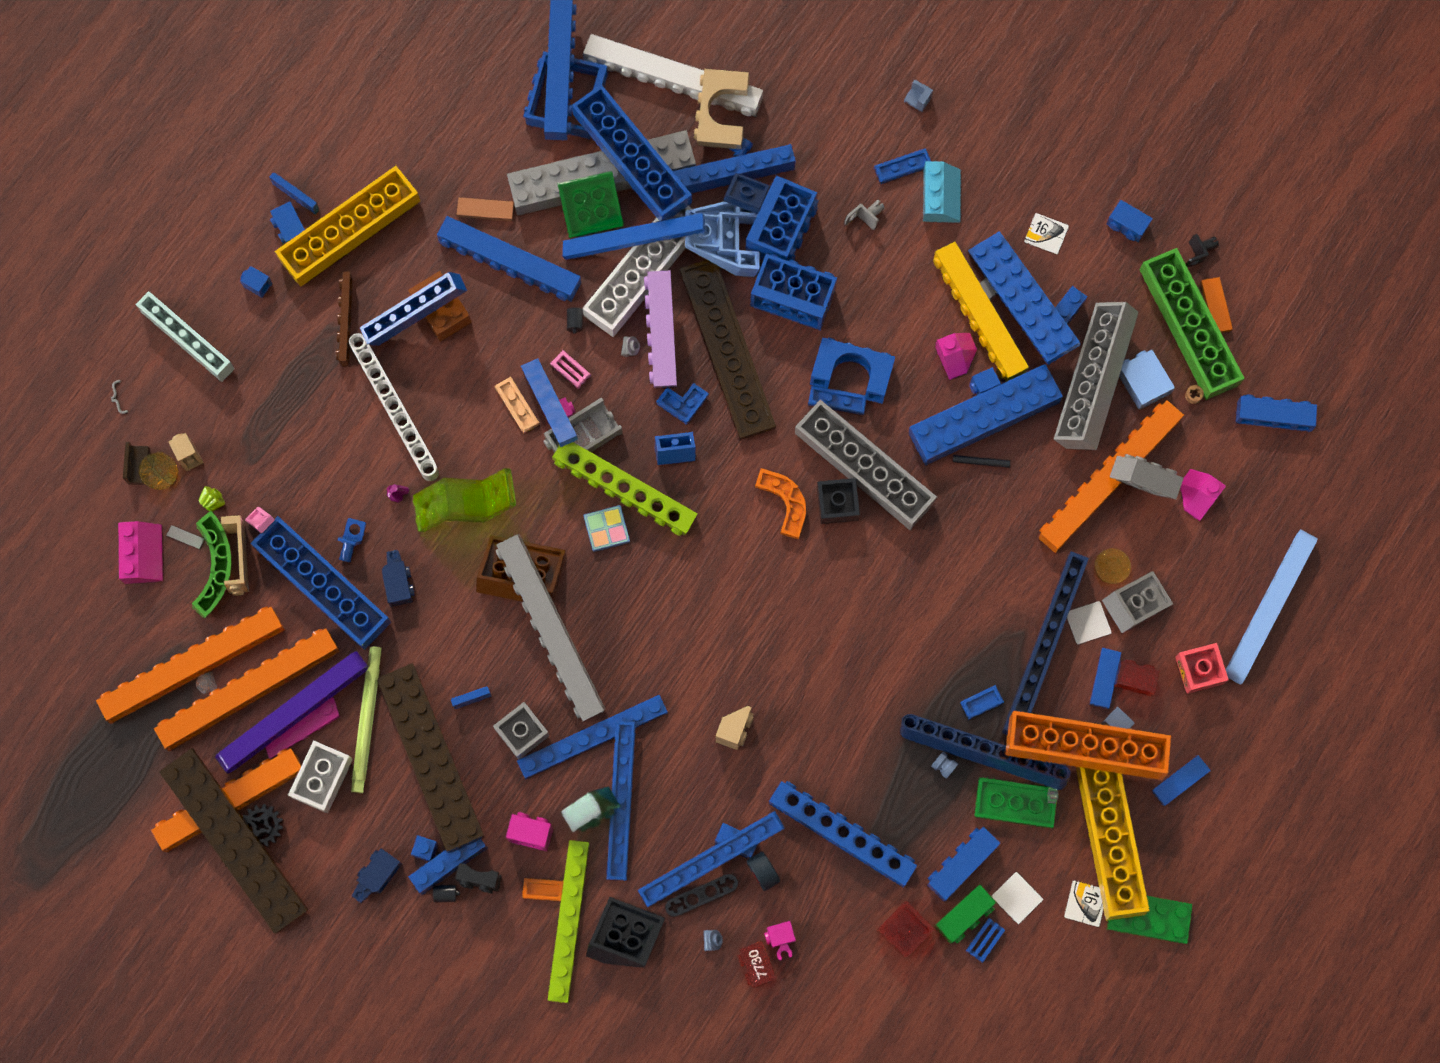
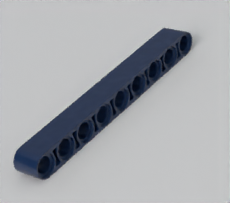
[900,714,1071,790]

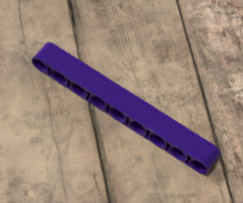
[215,651,369,774]

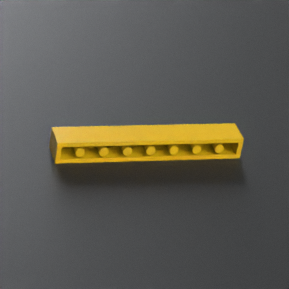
[933,242,1029,382]

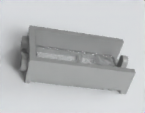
[543,397,623,469]

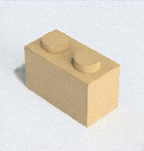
[168,433,204,471]

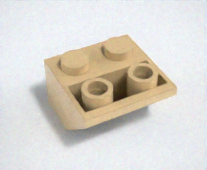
[716,706,754,750]

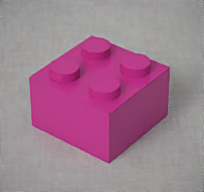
[506,812,553,851]

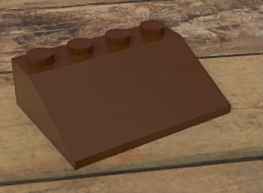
[476,535,565,602]

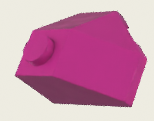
[935,333,977,380]
[1180,469,1226,521]

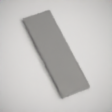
[166,525,204,549]

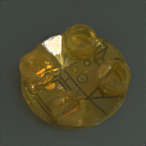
[139,452,178,490]

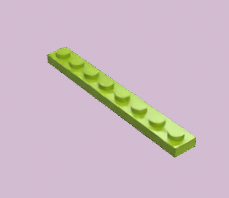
[548,840,590,1003]

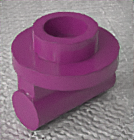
[387,484,409,503]

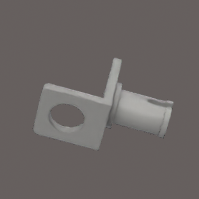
[844,200,885,230]

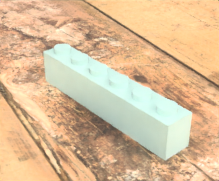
[136,291,235,382]

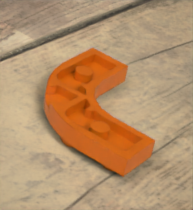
[755,468,806,540]

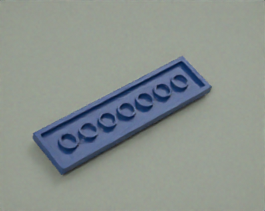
[968,231,1080,365]

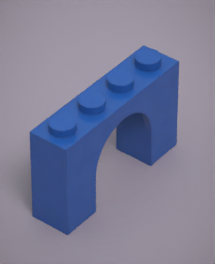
[810,337,895,404]

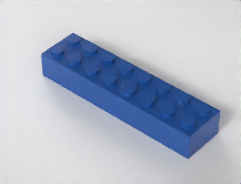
[572,84,692,221]
[908,364,1063,466]
[250,516,391,650]

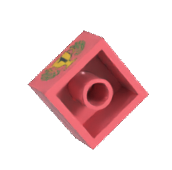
[1175,643,1229,694]

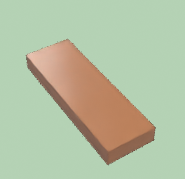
[457,197,514,221]

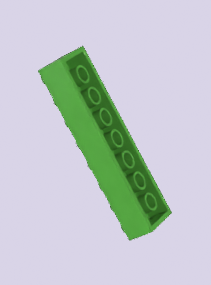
[1140,248,1245,400]

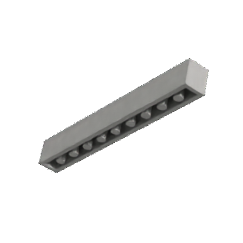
[496,534,605,721]

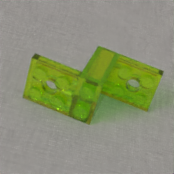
[413,468,516,532]

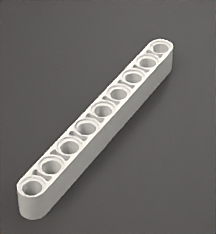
[349,333,439,481]

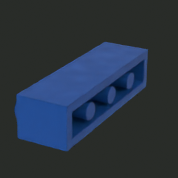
[1236,395,1317,432]
[927,827,1001,902]
[408,839,488,895]

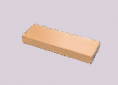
[495,377,540,434]

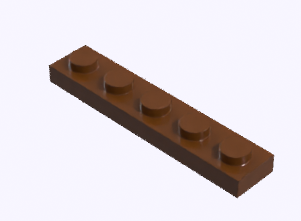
[336,272,353,367]

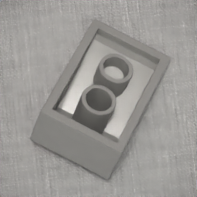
[1102,571,1173,633]

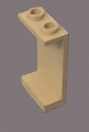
[221,515,249,596]

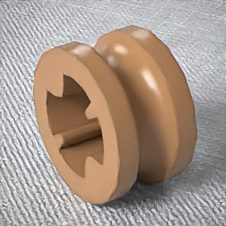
[1185,385,1204,404]

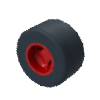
[747,851,780,891]

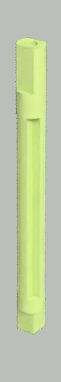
[351,646,382,794]

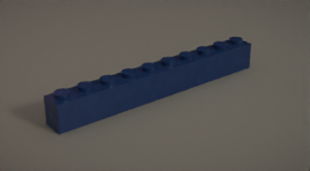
[1001,551,1089,735]

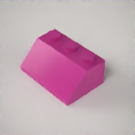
[118,521,163,584]

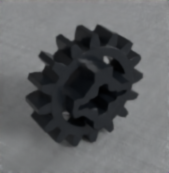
[242,804,284,847]

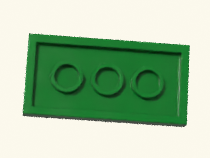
[974,777,1058,829]
[1107,896,1192,944]

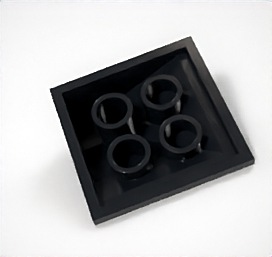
[586,897,665,968]

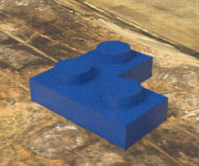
[656,383,709,425]

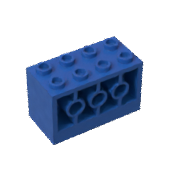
[746,175,819,261]
[750,254,837,330]

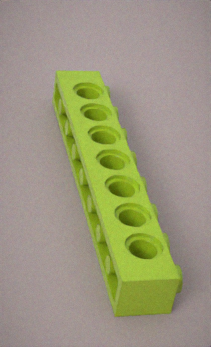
[552,442,697,536]

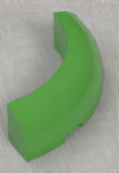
[192,511,231,618]

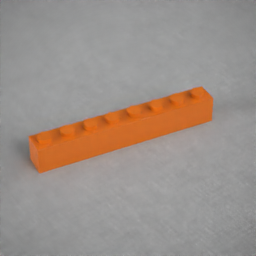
[151,748,302,853]

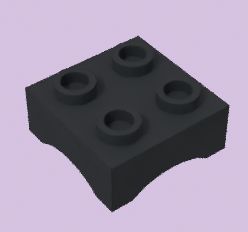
[455,863,502,894]

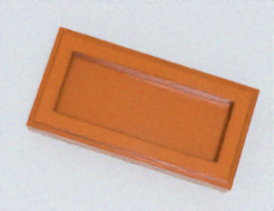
[522,878,564,901]

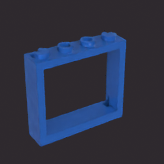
[523,51,608,139]

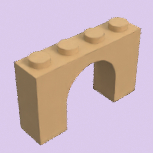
[694,69,749,149]

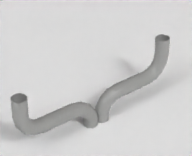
[111,380,128,414]

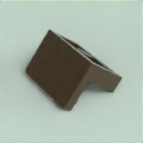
[123,442,150,485]

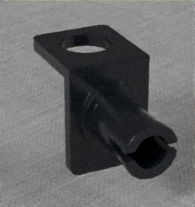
[1186,234,1219,268]

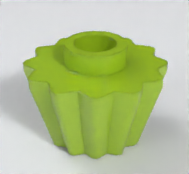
[199,486,225,512]

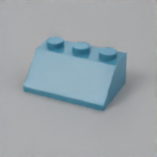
[923,161,961,223]

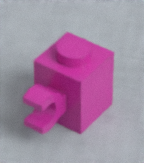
[764,921,796,961]

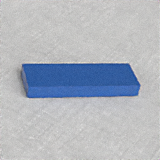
[874,148,931,184]
[269,172,319,215]
[808,386,866,415]
[1089,648,1121,709]
[1152,755,1211,806]

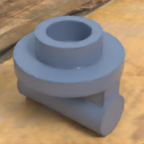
[704,930,723,951]

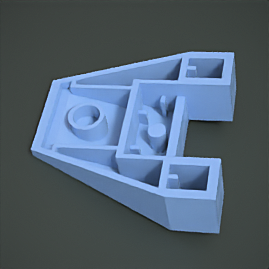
[685,201,759,277]

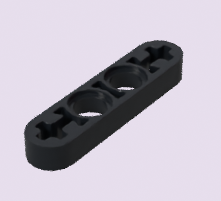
[665,874,738,917]

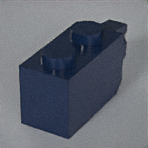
[382,550,415,607]
[352,848,402,903]

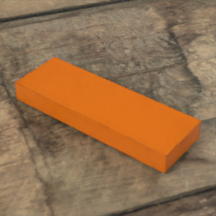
[1200,277,1233,333]

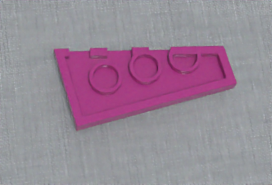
[258,697,340,760]

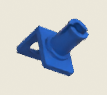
[338,518,366,562]

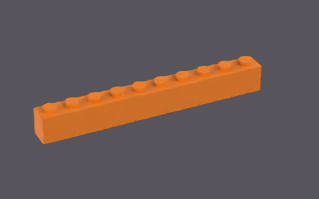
[1039,400,1184,553]
[96,607,285,724]
[154,628,340,751]

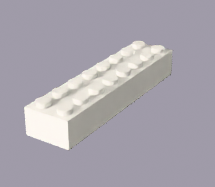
[583,206,692,337]

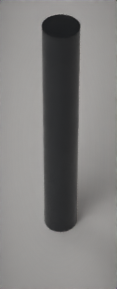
[953,455,1010,468]

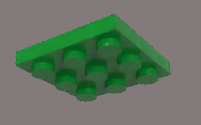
[557,171,624,238]

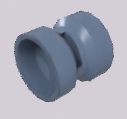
[931,751,958,779]

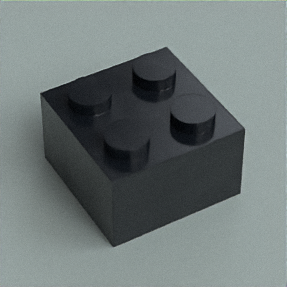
[817,478,860,524]

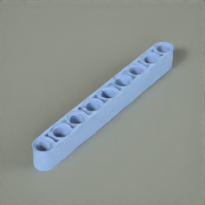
[1226,529,1318,685]

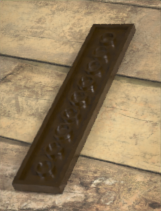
[680,260,776,440]
[378,663,485,854]
[159,748,309,934]

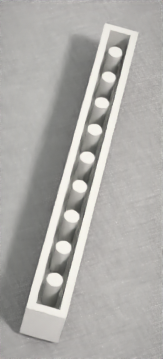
[583,34,763,117]

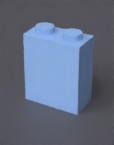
[1119,350,1175,410]

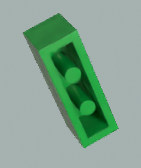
[934,885,996,944]

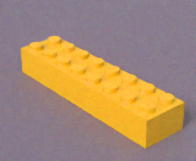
[275,166,420,287]
[1075,766,1149,921]

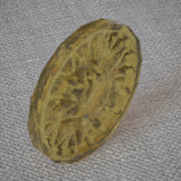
[1095,548,1131,584]

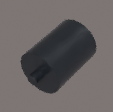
[567,308,583,334]
[433,885,460,903]

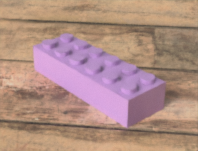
[644,270,677,388]

